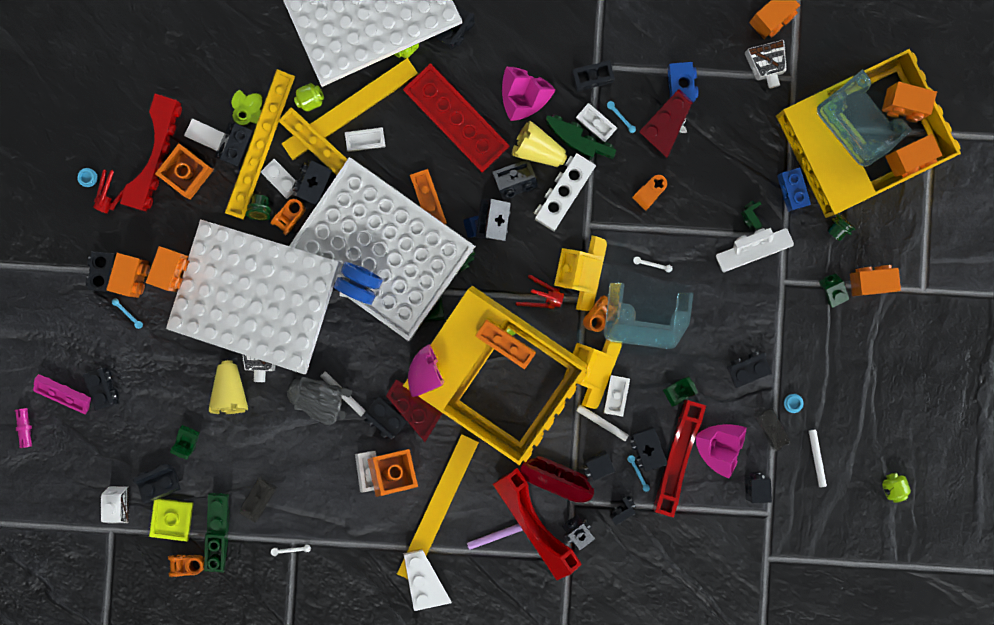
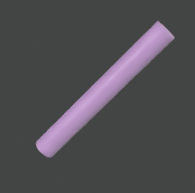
[467,524,523,550]

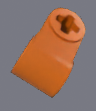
[632,175,667,211]
[271,199,306,236]
[583,295,619,332]
[168,555,205,577]

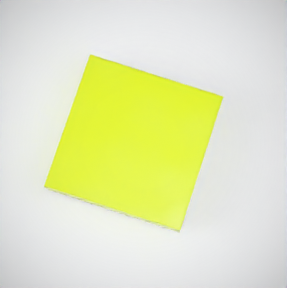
[149,498,194,542]

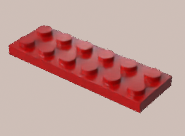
[403,63,510,173]

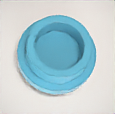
[77,168,97,187]
[784,394,803,413]

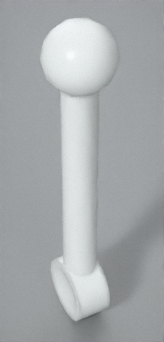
[633,257,672,272]
[271,545,311,556]

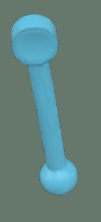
[607,101,636,133]
[112,298,143,329]
[627,455,650,492]

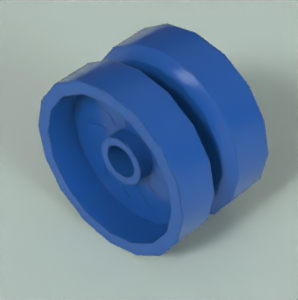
[333,262,384,305]

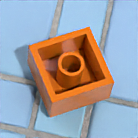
[749,0,801,39]
[882,81,937,123]
[885,134,942,178]
[155,144,214,200]
[146,246,190,292]
[107,253,150,298]
[850,265,901,296]
[367,449,418,497]

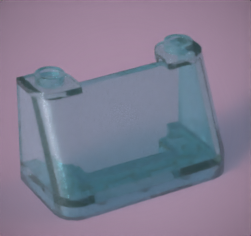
[817,69,912,167]

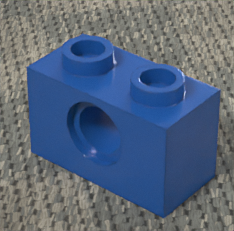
[667,62,698,103]
[777,168,811,212]

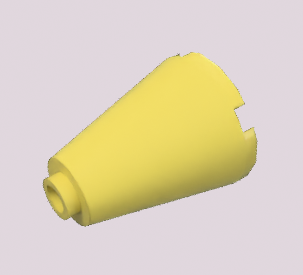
[512,121,567,167]
[209,360,248,414]

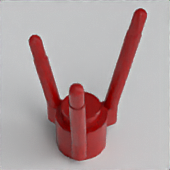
[93,170,125,213]
[515,275,564,310]

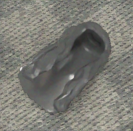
[287,376,352,426]

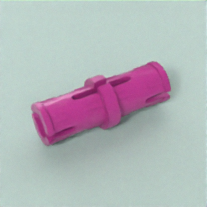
[15,408,32,448]

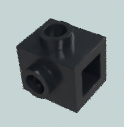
[562,515,595,550]

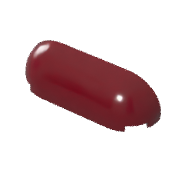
[521,456,594,503]

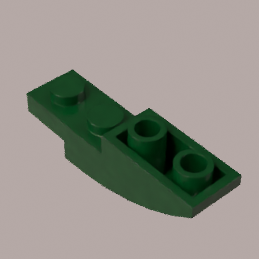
[545,114,616,160]
[204,493,230,572]

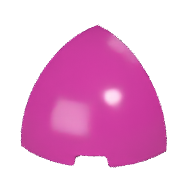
[502,67,556,121]
[408,344,444,397]
[696,424,747,478]

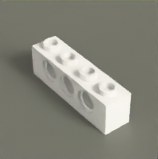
[534,153,596,231]

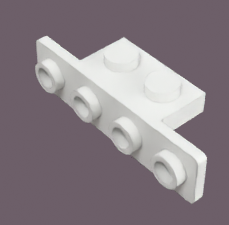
[716,228,794,272]

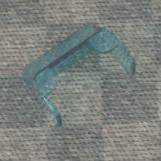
[604,283,693,349]

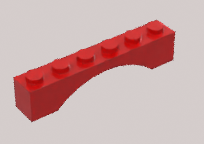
[120,94,182,212]
[653,399,706,518]
[493,468,582,580]

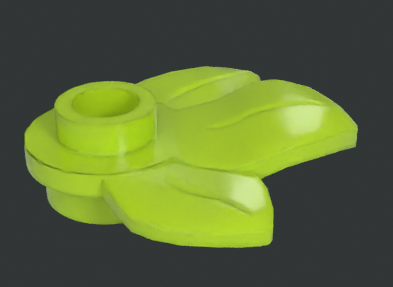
[231,90,262,126]

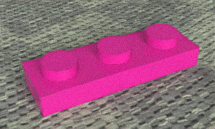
[33,374,91,415]

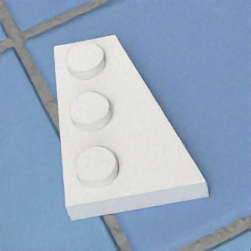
[403,550,452,611]

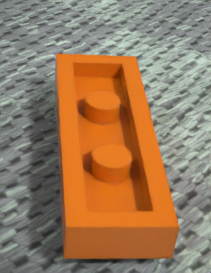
[410,169,447,224]
[475,319,536,369]

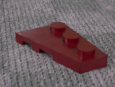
[639,89,693,157]
[386,380,443,442]

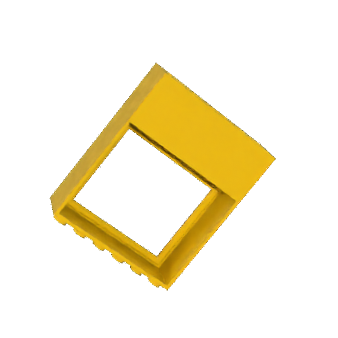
[776,49,961,218]
[403,286,588,465]

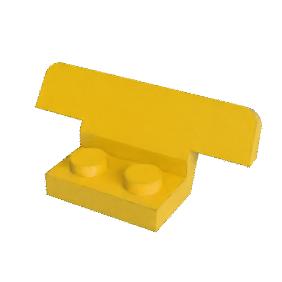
[554,236,607,311]
[564,335,622,409]

